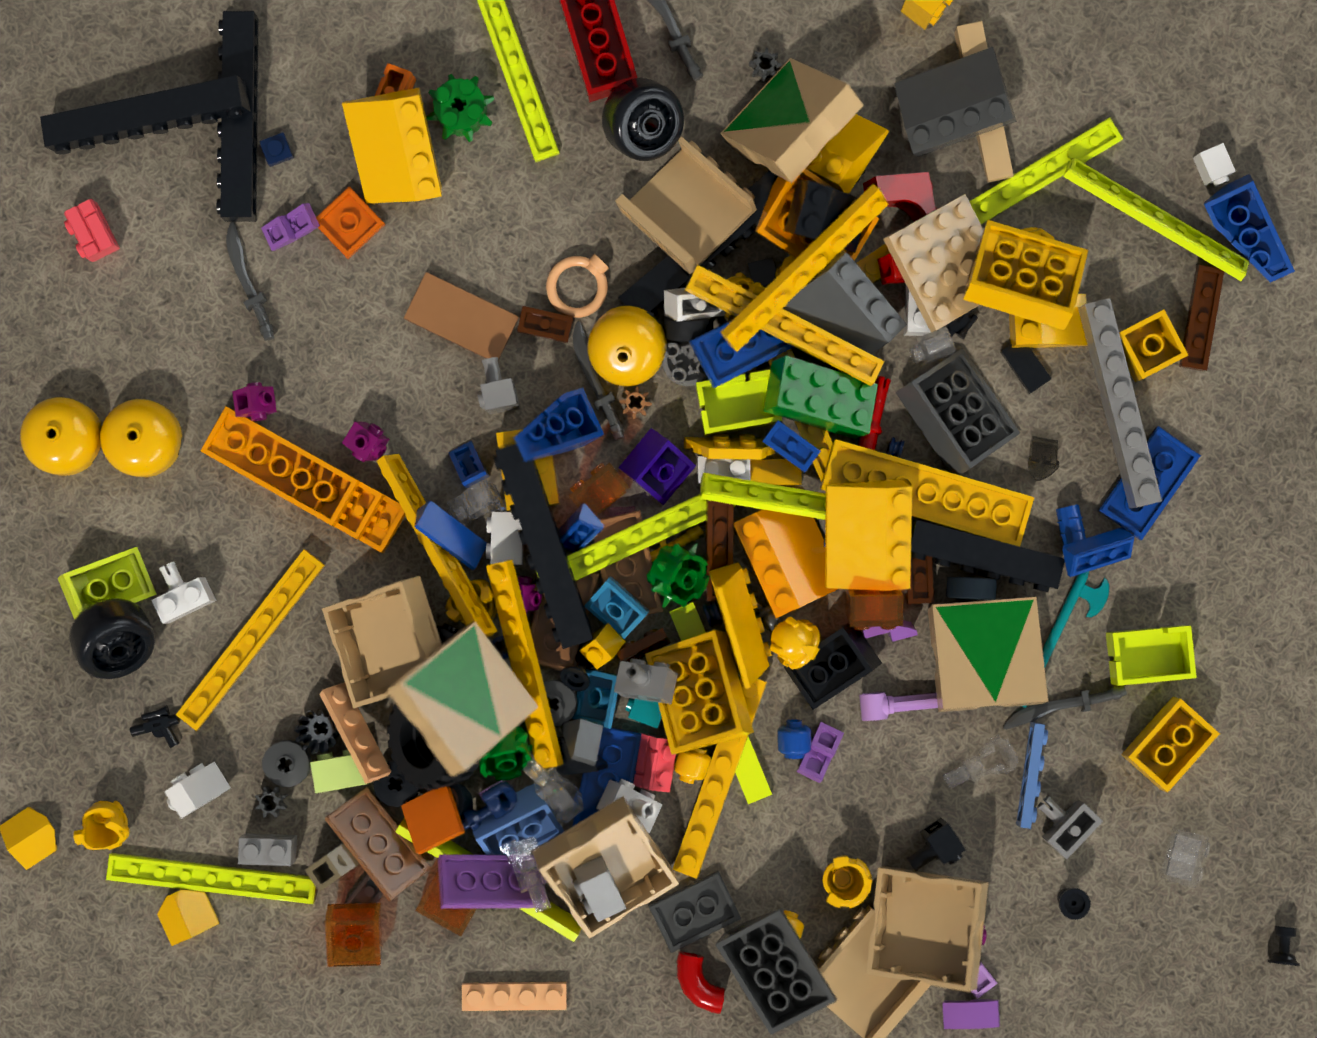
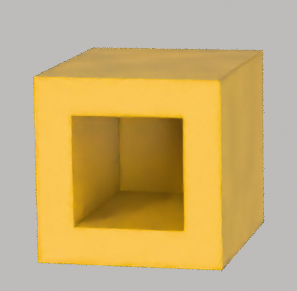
[579,623,626,669]

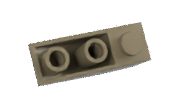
[305,843,360,892]

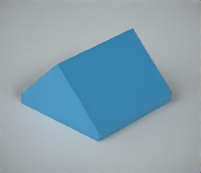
[584,576,650,639]
[572,669,618,729]

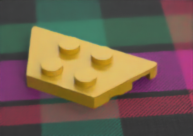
[684,434,775,460]

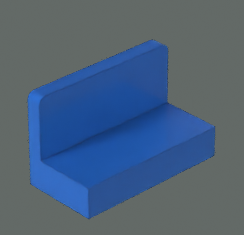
[762,420,821,473]

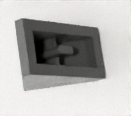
[561,719,603,766]

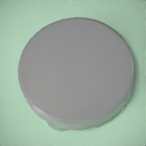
[662,340,707,387]

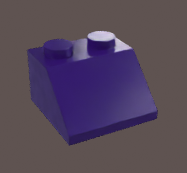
[618,428,696,505]

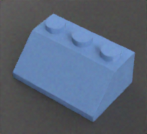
[472,782,564,855]

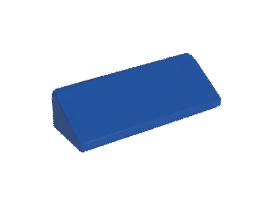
[414,501,487,570]
[559,503,604,553]
[1062,528,1135,577]

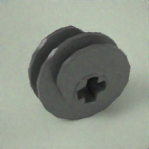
[543,680,578,727]
[262,740,312,787]

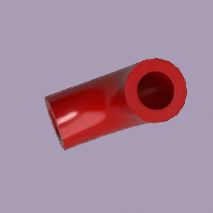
[677,951,725,1014]

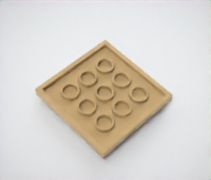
[883,194,984,332]

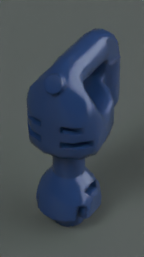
[461,782,517,831]

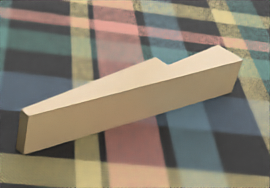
[954,21,1014,183]

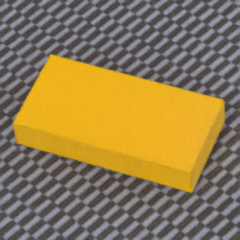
[750,459,802,486]

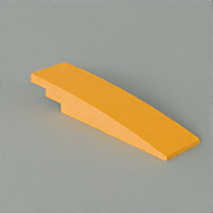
[200,406,405,553]

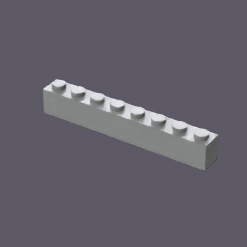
[1078,298,1162,509]

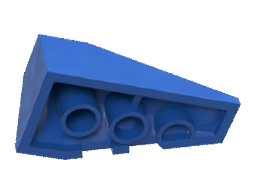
[1203,174,1295,283]
[514,388,604,462]

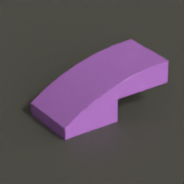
[261,203,320,251]
[858,618,918,642]
[796,722,844,783]
[942,999,1000,1029]

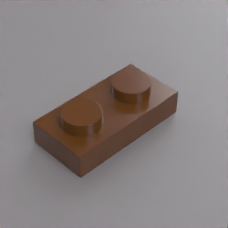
[517,306,574,343]
[617,628,670,662]

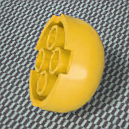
[587,306,667,386]
[20,397,102,476]
[100,399,182,477]

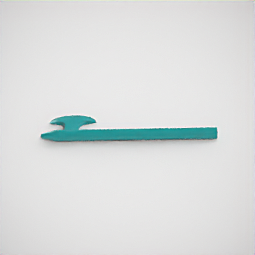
[1022,571,1110,708]

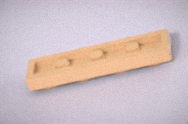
[319,682,391,784]
[462,982,567,1011]

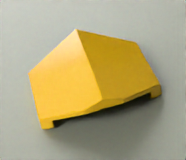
[0,807,57,870]
[157,889,220,946]

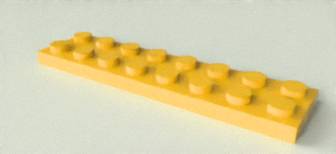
[820,439,1034,547]

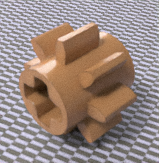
[619,387,652,420]

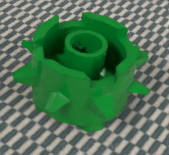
[426,74,495,142]
[647,543,709,608]
[479,725,533,781]

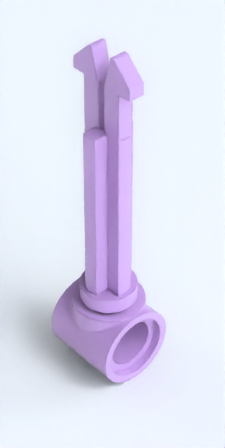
[859,692,938,721]

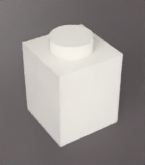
[1193,143,1236,187]

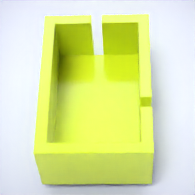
[695,369,782,436]
[1106,625,1197,686]

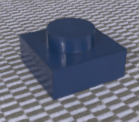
[259,132,294,167]

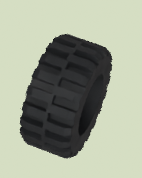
[387,703,480,790]

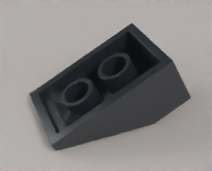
[783,180,861,253]
[784,620,882,710]

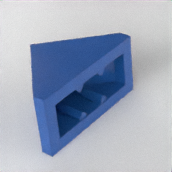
[448,441,490,488]

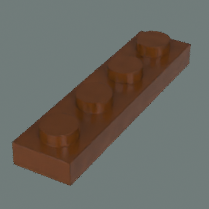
[1179,265,1224,372]
[706,500,734,601]
[906,516,934,604]

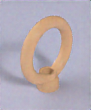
[546,254,609,318]

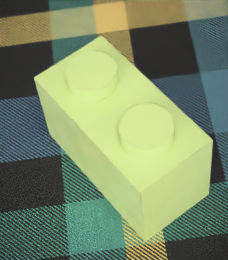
[310,749,368,793]

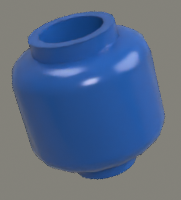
[777,719,811,759]

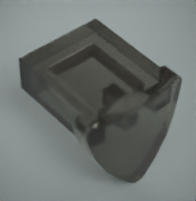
[1028,436,1060,481]

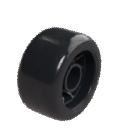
[602,78,684,161]
[69,598,155,679]

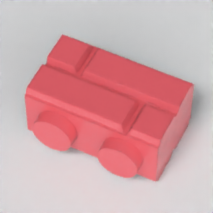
[64,199,120,262]
[633,734,676,792]

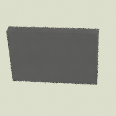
[648,871,741,953]

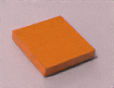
[316,186,386,260]
[401,786,465,855]

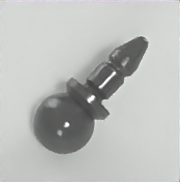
[749,593,783,631]

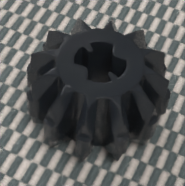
[294,709,340,754]

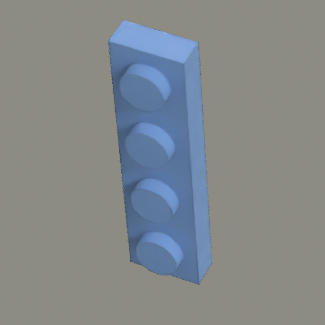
[1016,722,1048,829]

